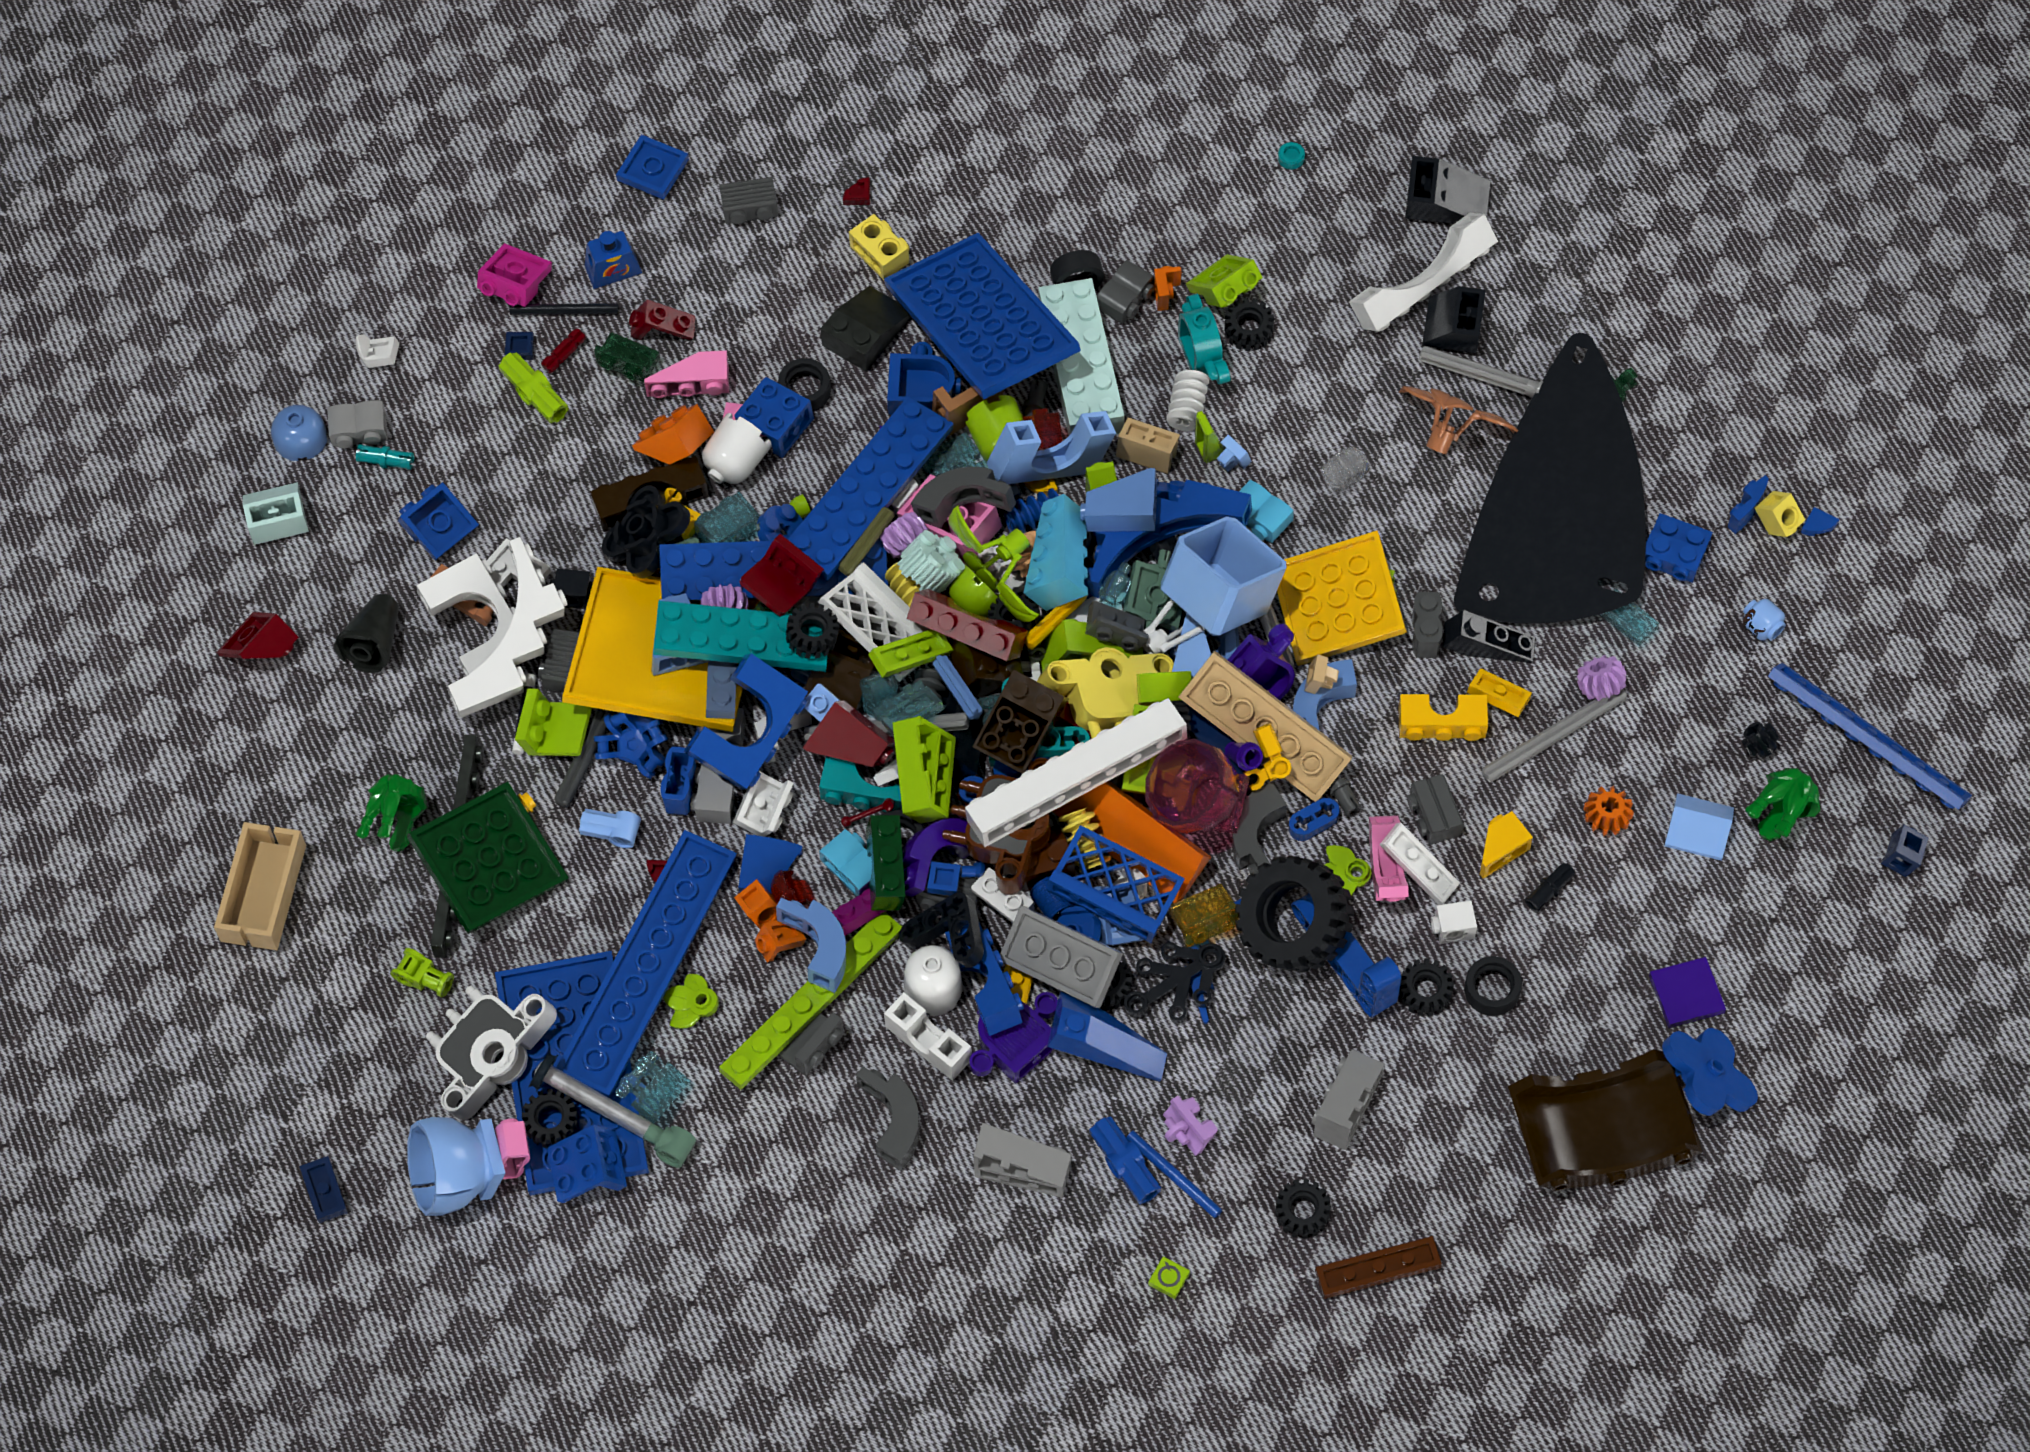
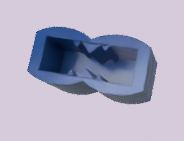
[660,747,697,815]

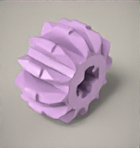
[880,512,928,558]
[700,584,749,609]
[1577,655,1626,701]

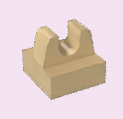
[1304,654,1339,694]

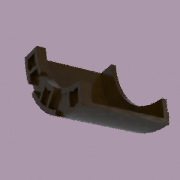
[1508,1049,1703,1191]

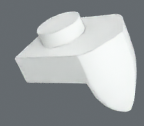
[355,335,399,368]

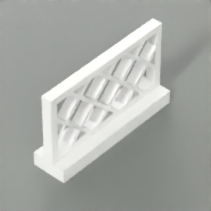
[818,562,930,682]

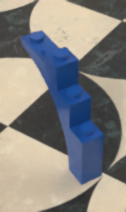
[1085,479,1252,599]

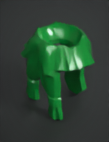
[1745,768,1820,841]
[355,774,428,852]

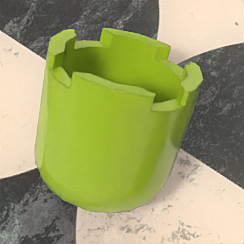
[965,395,1024,461]

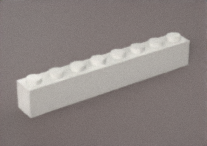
[965,698,1187,847]

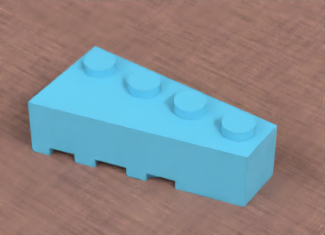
[1023,494,1088,611]

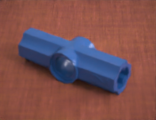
[1089,1116,1161,1205]

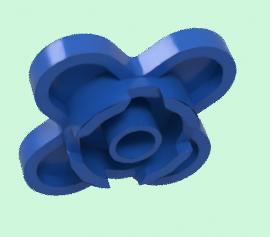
[1662,1028,1758,1116]

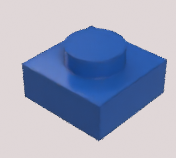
[927,861,961,896]

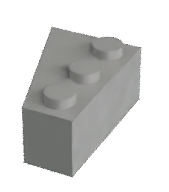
[1311,1049,1385,1151]
[973,1123,1071,1198]

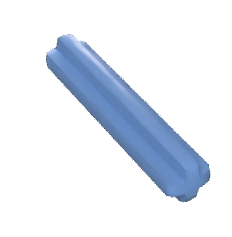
[933,655,983,720]

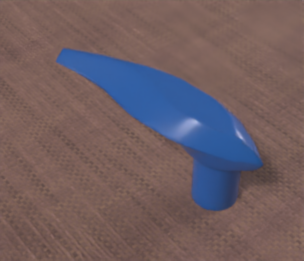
[960,860,986,878]

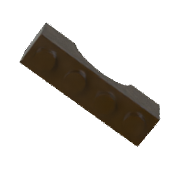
[590,456,709,532]

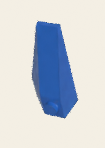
[1047,992,1167,1082]

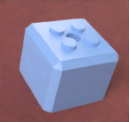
[1161,516,1286,636]

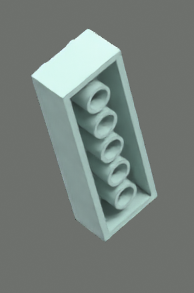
[1038,278,1124,435]

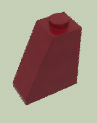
[803,700,895,767]

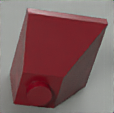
[216,612,299,659]

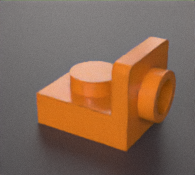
[1154,266,1182,311]
[755,920,806,962]

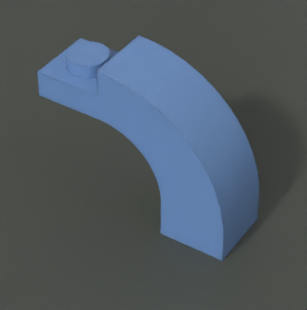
[1293,659,1357,731]
[776,898,846,993]

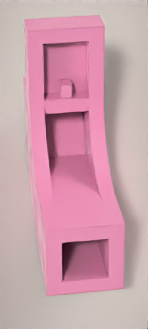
[1369,816,1409,902]

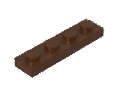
[1315,1236,1442,1299]

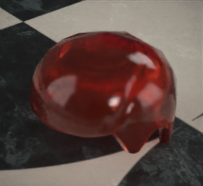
[771,870,814,908]

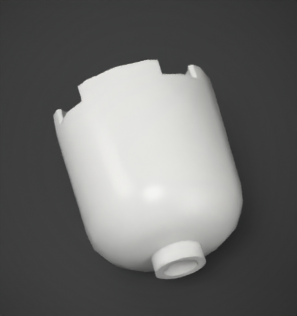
[702,413,772,484]
[904,945,963,1016]

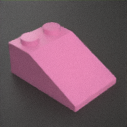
[897,474,1002,565]

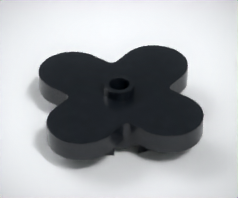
[602,485,690,579]

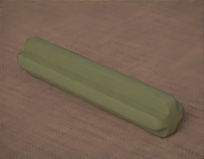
[838,507,895,576]

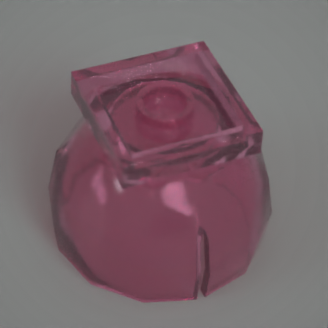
[1145,739,1250,835]

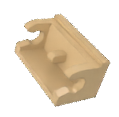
[1116,418,1180,474]

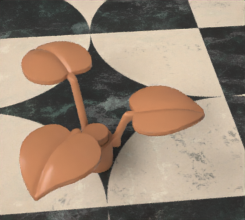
[1399,386,1518,454]

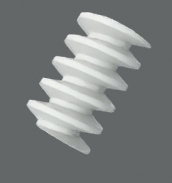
[1166,370,1210,431]

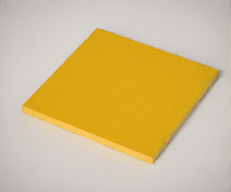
[562,567,763,732]

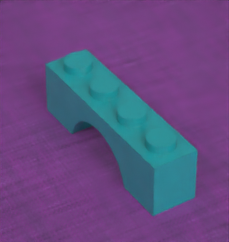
[819,756,902,813]

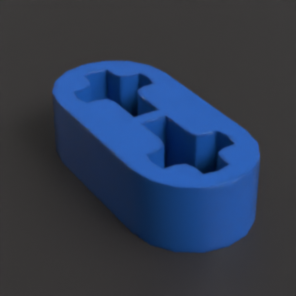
[1288,798,1339,841]

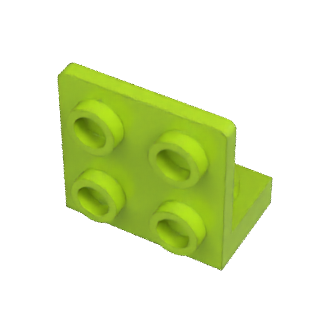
[515,689,592,756]

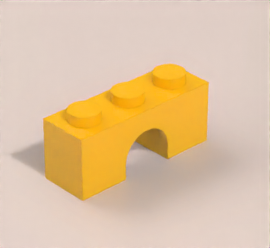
[1398,694,1488,741]

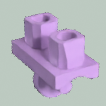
[1163,1096,1218,1156]

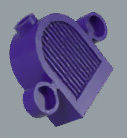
[1227,624,1295,700]
[969,992,1058,1084]

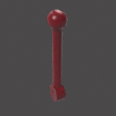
[841,798,895,827]

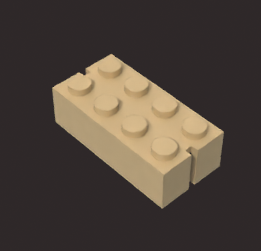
[214,822,306,951]

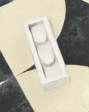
[1380,823,1460,905]

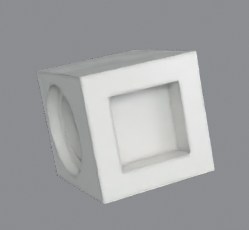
[1431,901,1477,944]

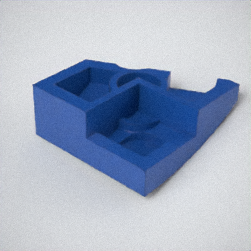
[738,834,803,895]

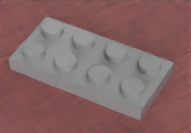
[1000,905,1123,1008]

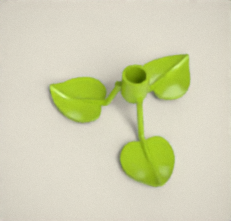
[948,505,1039,622]

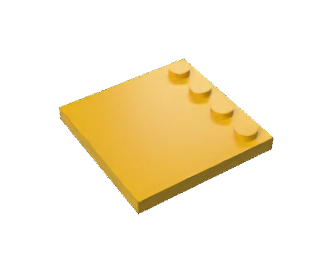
[1277,530,1407,666]

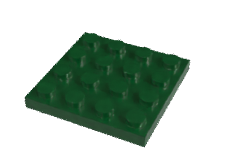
[407,782,569,934]

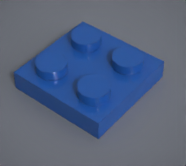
[616,134,689,200]

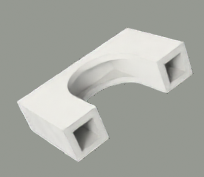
[417,553,515,676]

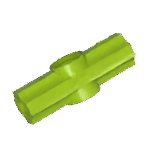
[498,352,569,423]

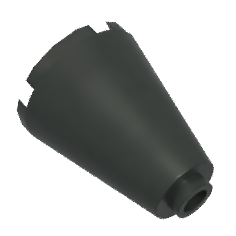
[334,594,399,673]

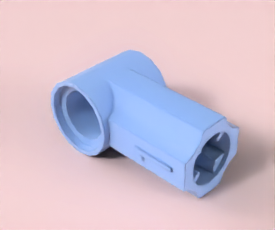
[579,808,641,848]

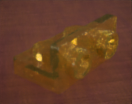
[1169,884,1238,948]

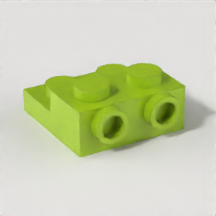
[1185,254,1263,308]

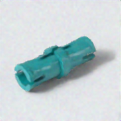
[356,444,414,470]

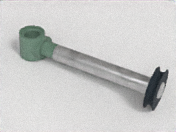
[528,1049,696,1168]

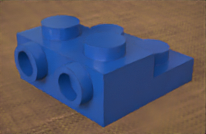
[398,482,479,561]
[1645,513,1713,583]

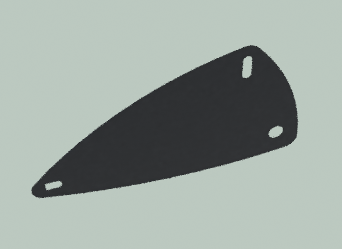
[1454,333,1646,624]

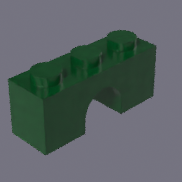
[866,815,905,910]

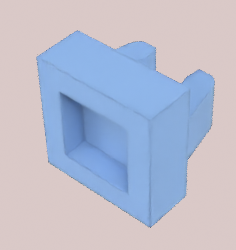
[1217,435,1252,472]

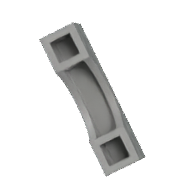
[691,708,746,824]

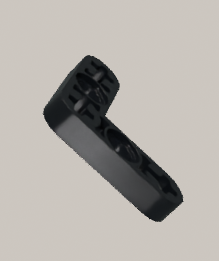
[899,892,984,968]

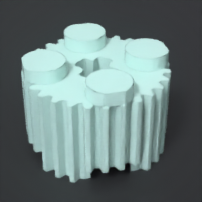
[897,530,965,593]

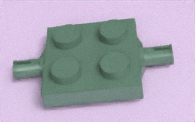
[1123,549,1182,631]

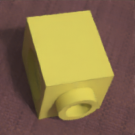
[1755,491,1805,537]

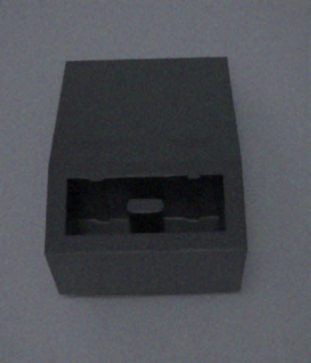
[1405,156,1491,224]

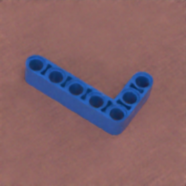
[1291,893,1402,1018]

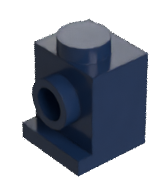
[1881,824,1929,877]

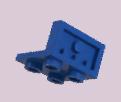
[734,377,814,458]
[547,1125,627,1203]

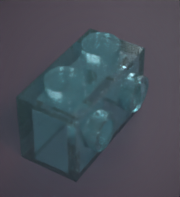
[694,492,760,543]

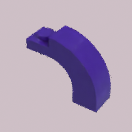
[902,818,970,897]

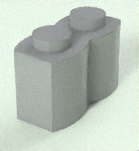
[327,400,387,449]

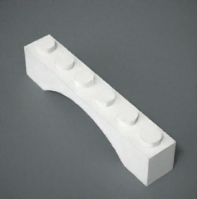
[1349,212,1498,332]

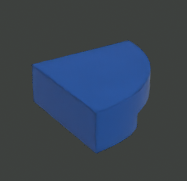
[1800,507,1840,536]

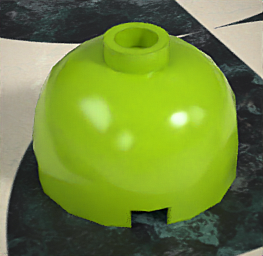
[949,564,998,618]

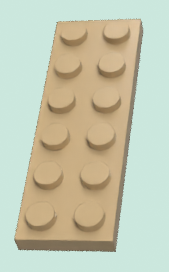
[1179,650,1353,802]

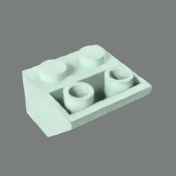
[243,482,309,545]

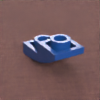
[1728,475,1769,534]

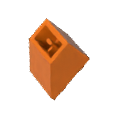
[632,404,714,465]

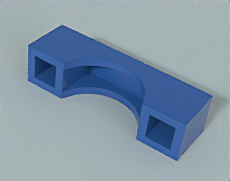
[945,923,1024,1036]

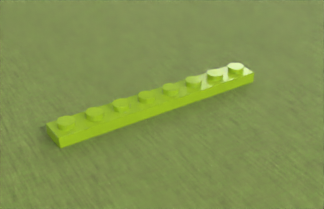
[719,912,902,1090]

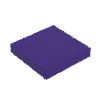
[1649,957,1726,1028]

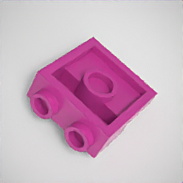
[477,243,552,307]

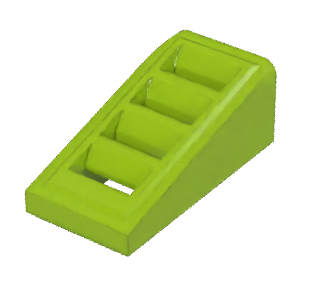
[1195,411,1224,463]

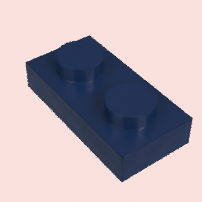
[299,1156,348,1223]

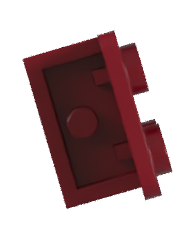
[739,534,824,616]

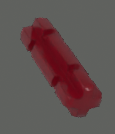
[541,328,586,373]

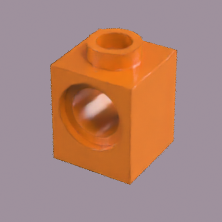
[734,879,778,929]

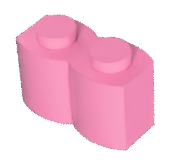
[495,1118,530,1179]

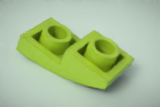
[1136,671,1191,703]

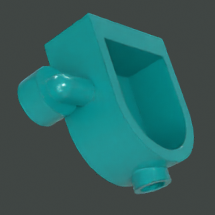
[1178,293,1230,385]

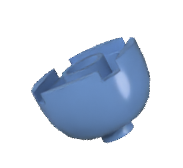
[271,405,327,461]

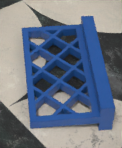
[1046,825,1185,943]

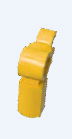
[1243,723,1292,790]

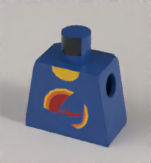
[585,231,642,289]

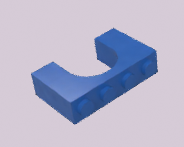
[683,653,808,789]

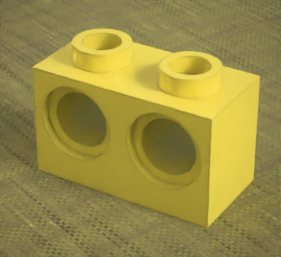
[849,214,910,280]

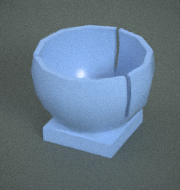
[407,1117,506,1216]

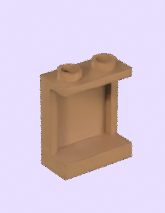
[932,386,1004,437]

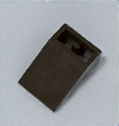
[803,629,880,720]
[973,669,1069,774]

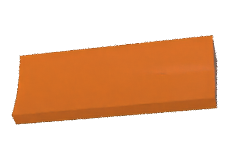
[1052,781,1211,905]

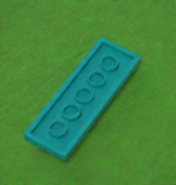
[653,601,827,672]

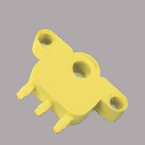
[1037,647,1174,739]

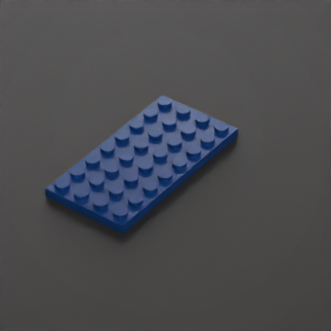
[884,233,1081,400]
[495,950,649,1196]

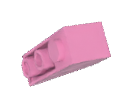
[644,350,729,398]

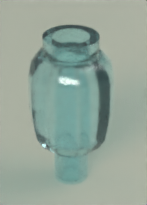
[1099,562,1131,608]

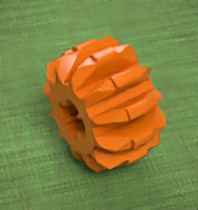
[1583,785,1634,836]

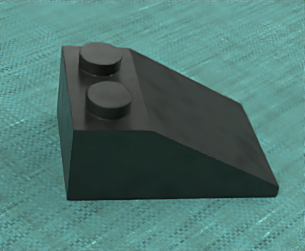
[820,286,911,372]

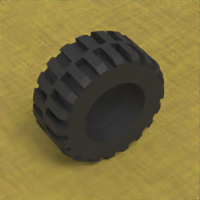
[1235,856,1354,972]

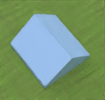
[1664,793,1734,861]

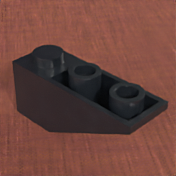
[1443,610,1535,663]

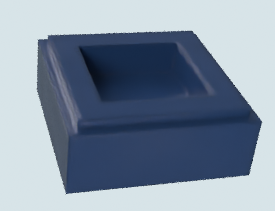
[504,332,534,360]

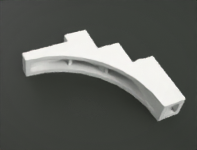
[448,537,567,718]

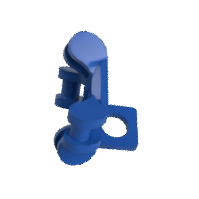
[593,712,669,779]

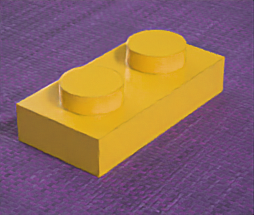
[1467,668,1532,717]

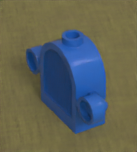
[887,342,961,415]

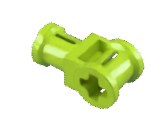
[390,948,454,998]

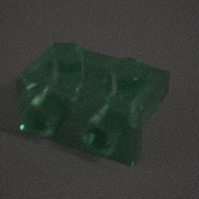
[594,332,660,383]

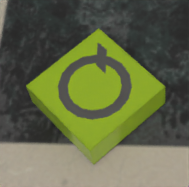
[1148,1256,1190,1299]

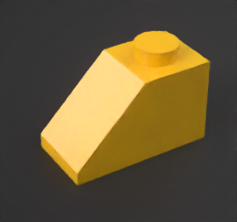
[1480,811,1533,879]

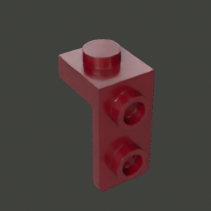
[629,299,696,340]

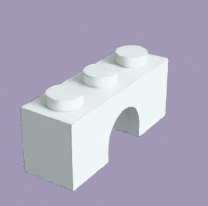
[884,992,972,1081]

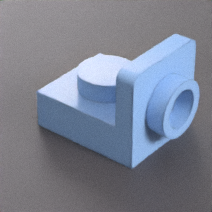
[804,684,840,722]

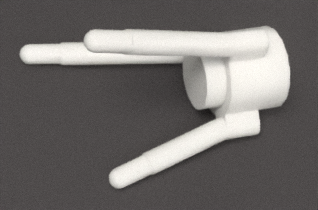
[1142,599,1205,654]

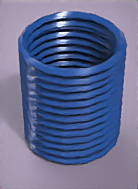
[1030,876,1075,921]

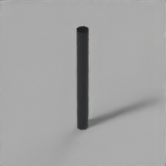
[509,303,619,315]

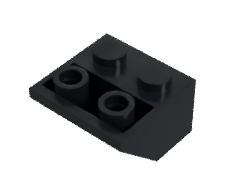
[1422,286,1486,353]

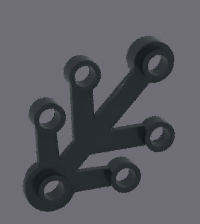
[1124,942,1226,1024]

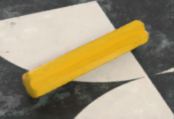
[1024,596,1087,650]

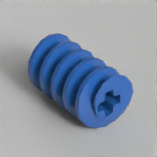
[1004,488,1059,534]

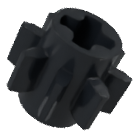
[1741,722,1780,757]

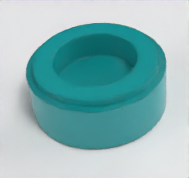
[1278,142,1305,170]

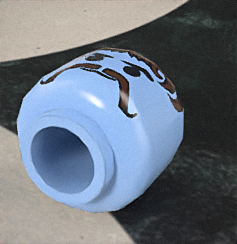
[1743,599,1786,641]

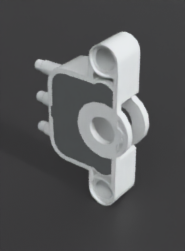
[426,986,557,1120]

